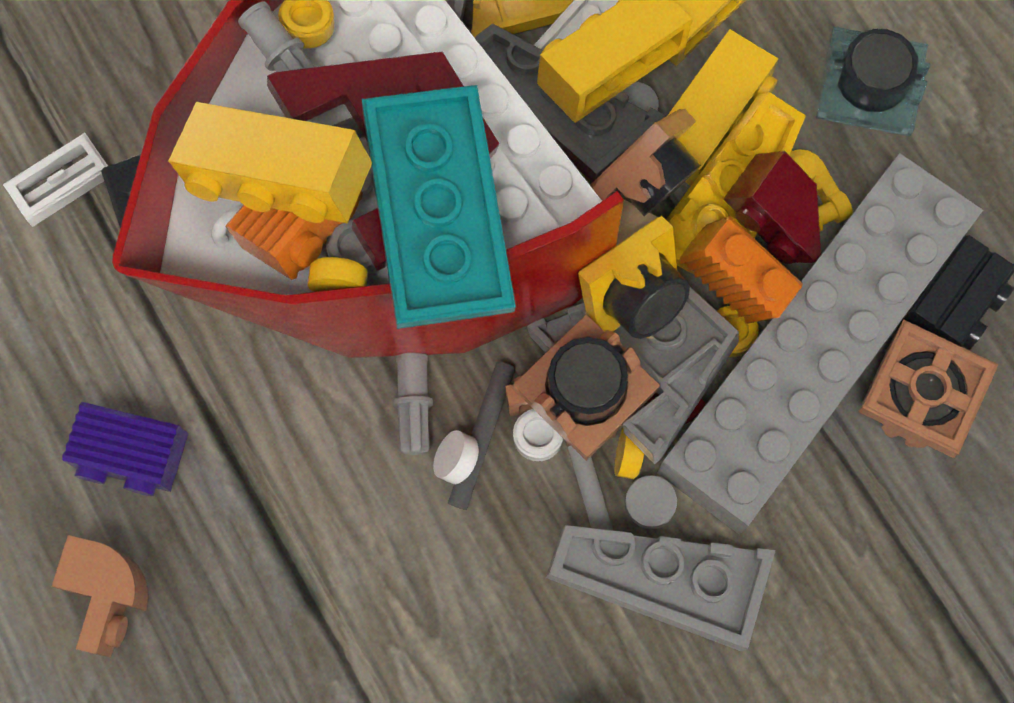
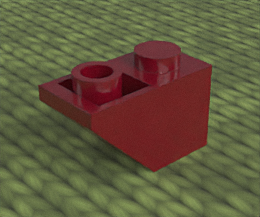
[724,151,821,264]

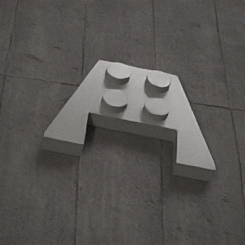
[527,287,739,464]

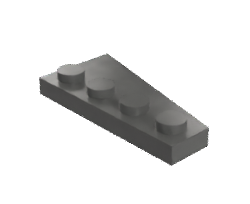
[475,24,666,182]

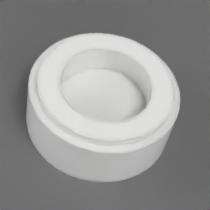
[513,409,563,461]
[433,430,479,484]

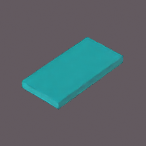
[362,85,516,329]

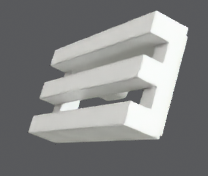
[3,133,108,227]

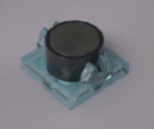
[816,27,930,136]

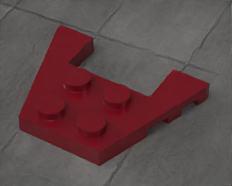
[267,51,499,271]

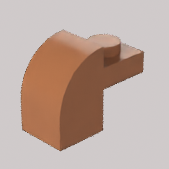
[51,535,148,657]

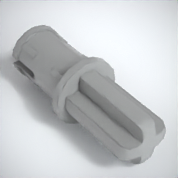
[238,1,314,72]
[393,353,433,455]

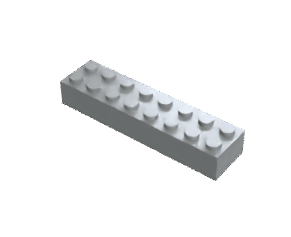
[657,153,983,535]

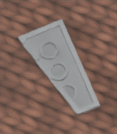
[546,525,775,652]

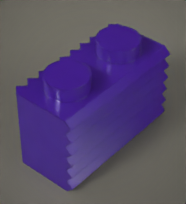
[62,402,188,496]

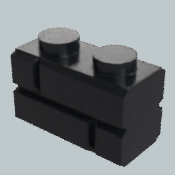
[900,235,1014,350]

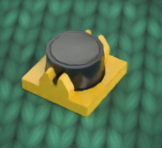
[578,215,690,339]

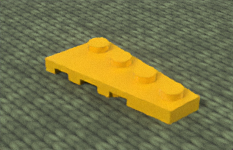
[666,92,806,279]

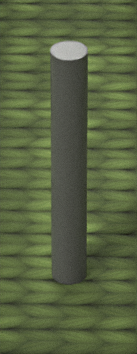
[448,362,515,510]

